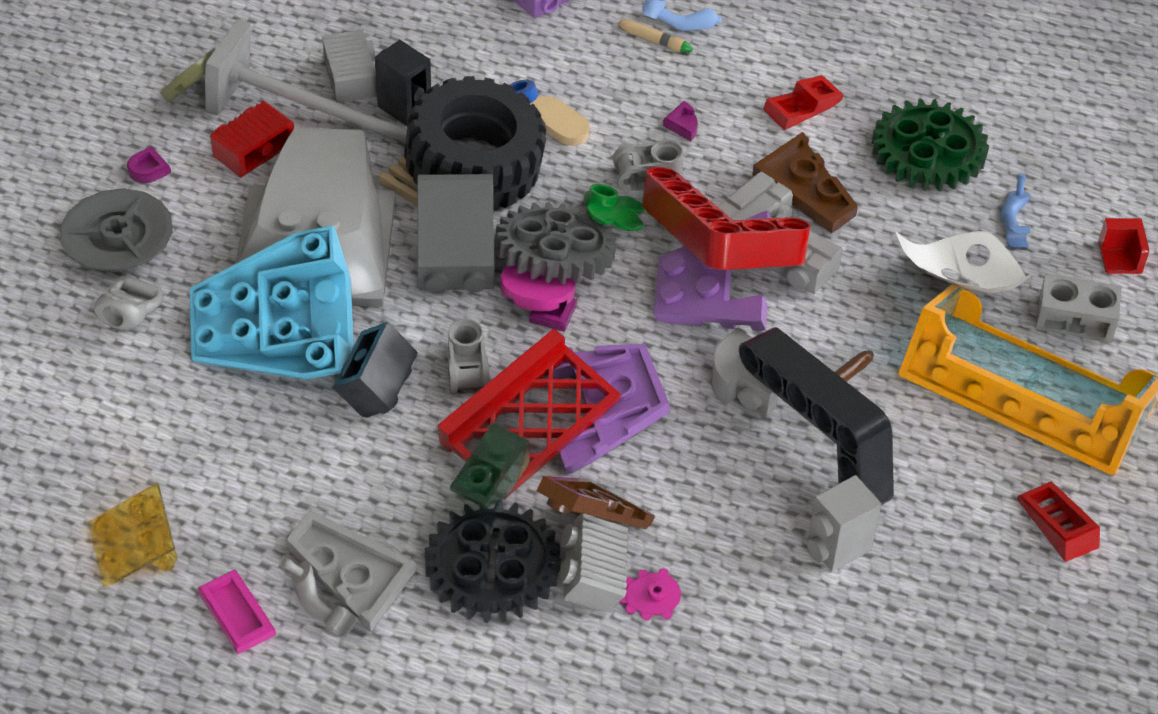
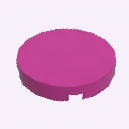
[500,265,576,311]

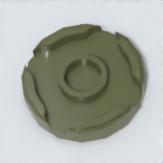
[160,48,215,103]

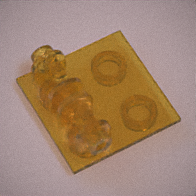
[88,483,178,587]

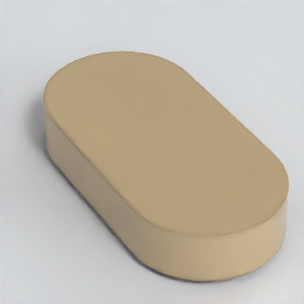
[530,96,590,146]

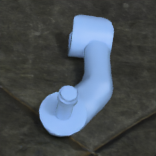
[642,0,722,31]

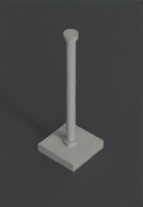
[205,19,407,143]

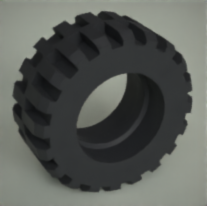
[404,76,546,211]

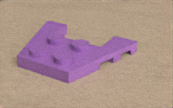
[653,211,771,331]
[524,344,670,474]

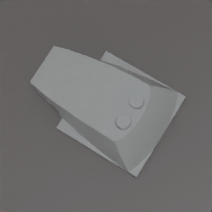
[236,128,396,307]

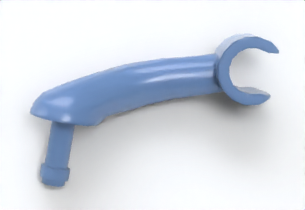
[1000,173,1031,248]

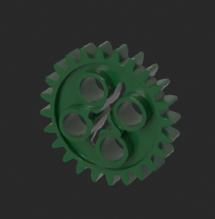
[871,99,989,192]

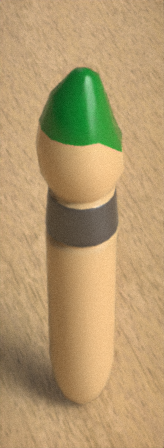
[618,19,693,53]

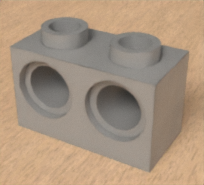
[1036,273,1122,342]

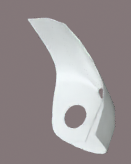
[896,231,1031,294]

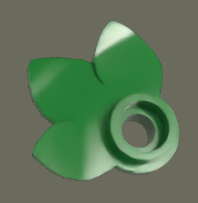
[583,184,645,231]

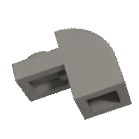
[711,327,778,417]

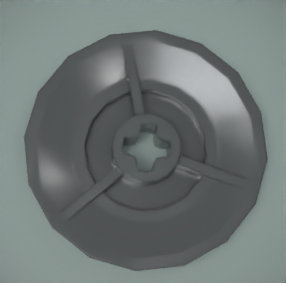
[60,188,173,272]

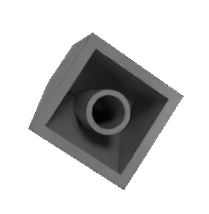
[418,174,494,293]

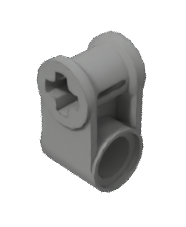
[613,140,683,192]
[448,318,490,394]

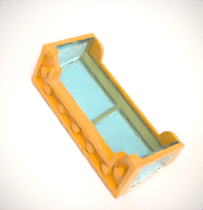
[898,284,1158,476]

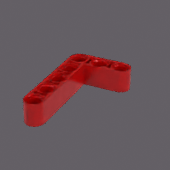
[642,167,811,270]

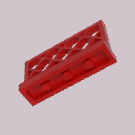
[437,328,621,499]

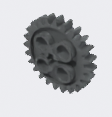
[495,202,617,284]

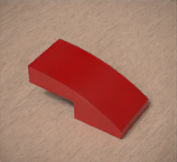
[763,75,844,130]

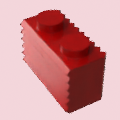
[210,100,294,178]

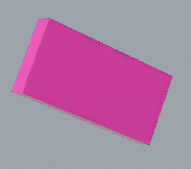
[198,569,276,654]

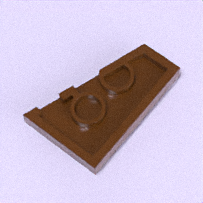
[752,132,858,234]
[536,476,655,529]

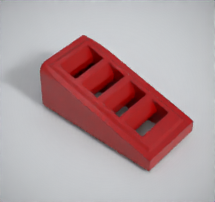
[1018,481,1100,562]

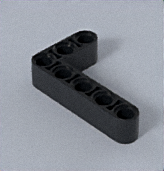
[739,327,894,506]

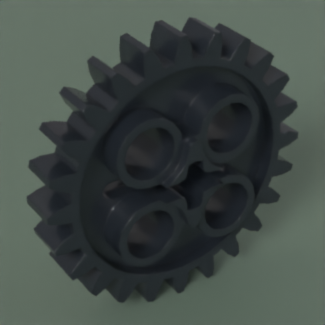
[425,500,561,623]

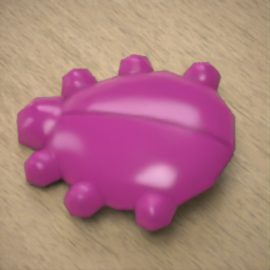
[620,568,681,620]

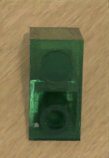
[450,422,530,509]

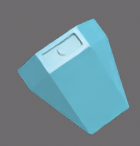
[190,226,354,380]

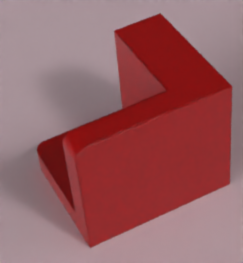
[1098,218,1149,274]

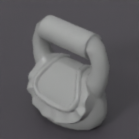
[94,276,164,330]

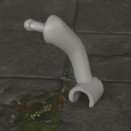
[281,558,359,637]

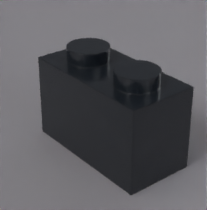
[374,39,431,126]
[333,322,418,418]

